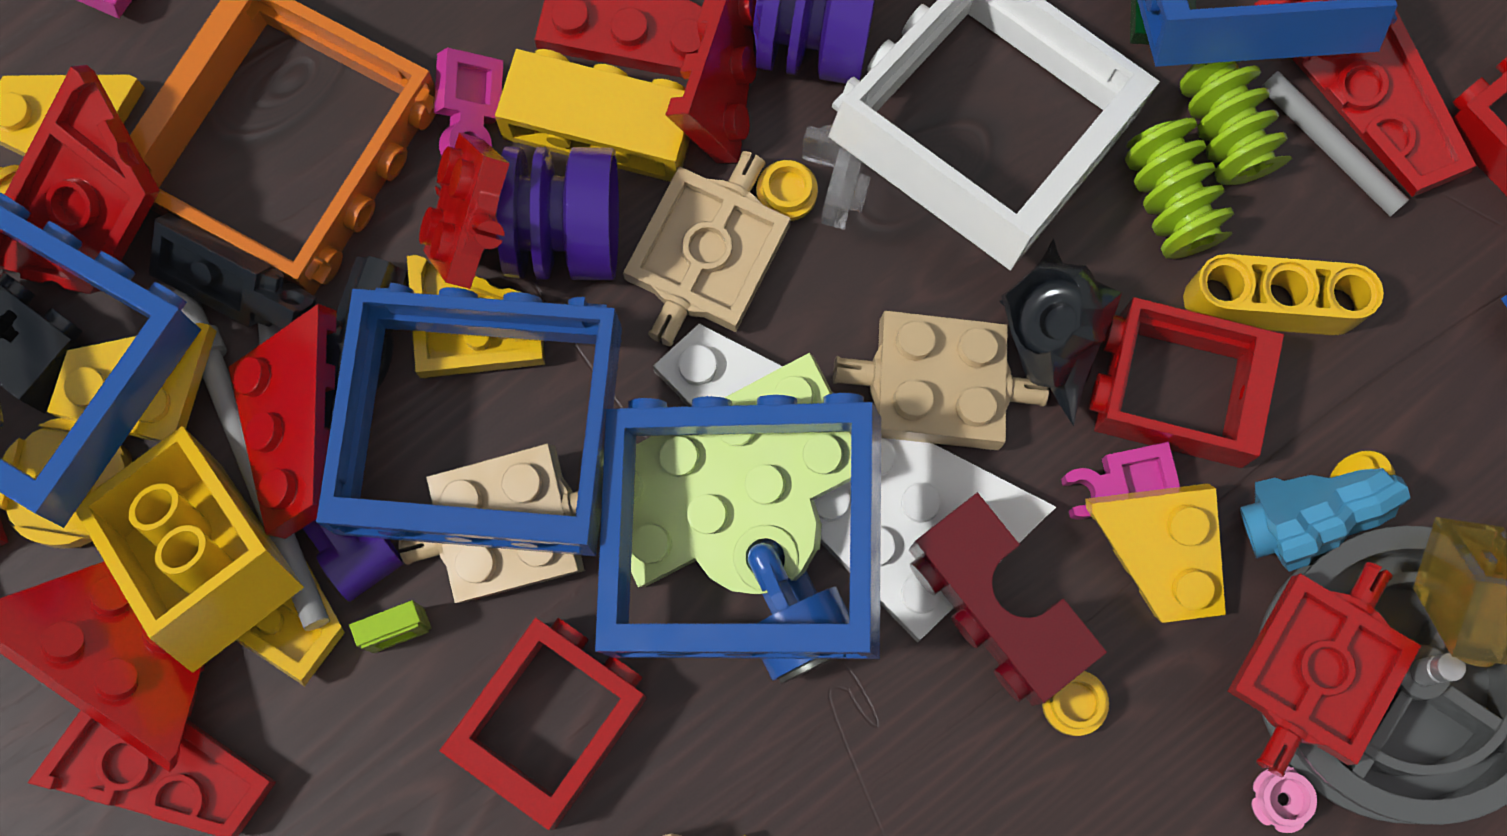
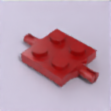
[419,132,510,289]
[1227,562,1421,777]

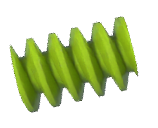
[1180,61,1293,185]
[1125,117,1234,259]

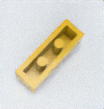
[495,49,690,182]

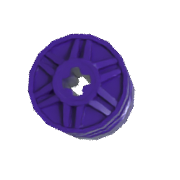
[753,0,875,84]
[495,147,619,280]

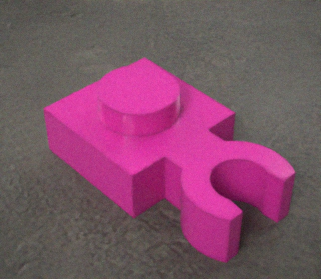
[434,47,503,156]
[1061,442,1180,520]

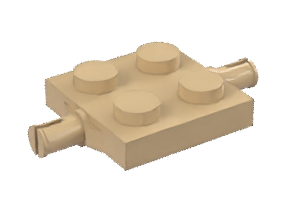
[623,151,791,346]
[833,311,1049,450]
[399,444,602,603]

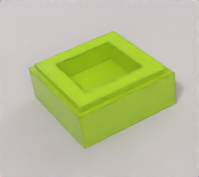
[349,600,431,653]

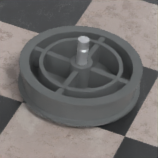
[1258,526,1507,825]

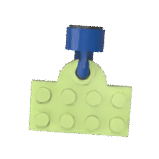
[631,353,851,684]

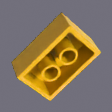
[75,425,304,673]

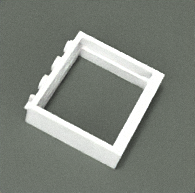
[828,0,1160,271]

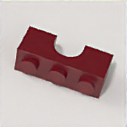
[909,492,1107,706]

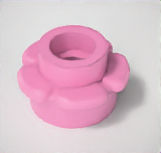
[1251,766,1317,833]

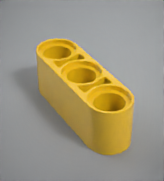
[1183,254,1384,335]

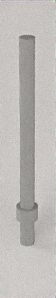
[173,289,330,631]

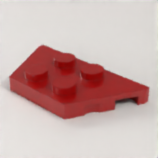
[0,65,160,294]
[0,561,206,773]

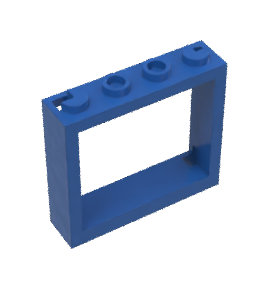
[1138,0,1398,67]
[0,193,201,528]
[316,283,622,556]
[595,393,882,659]

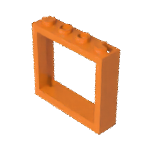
[130,0,436,296]

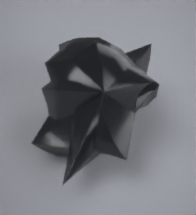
[999,238,1122,426]

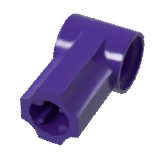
[302,519,405,602]

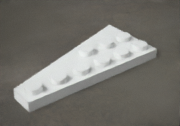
[653,324,1056,643]

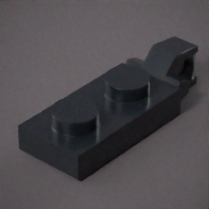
[149,212,317,329]

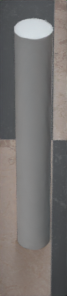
[1261,71,1409,217]

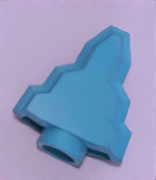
[1240,468,1411,572]

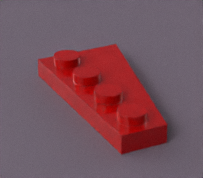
[1254,0,1476,197]

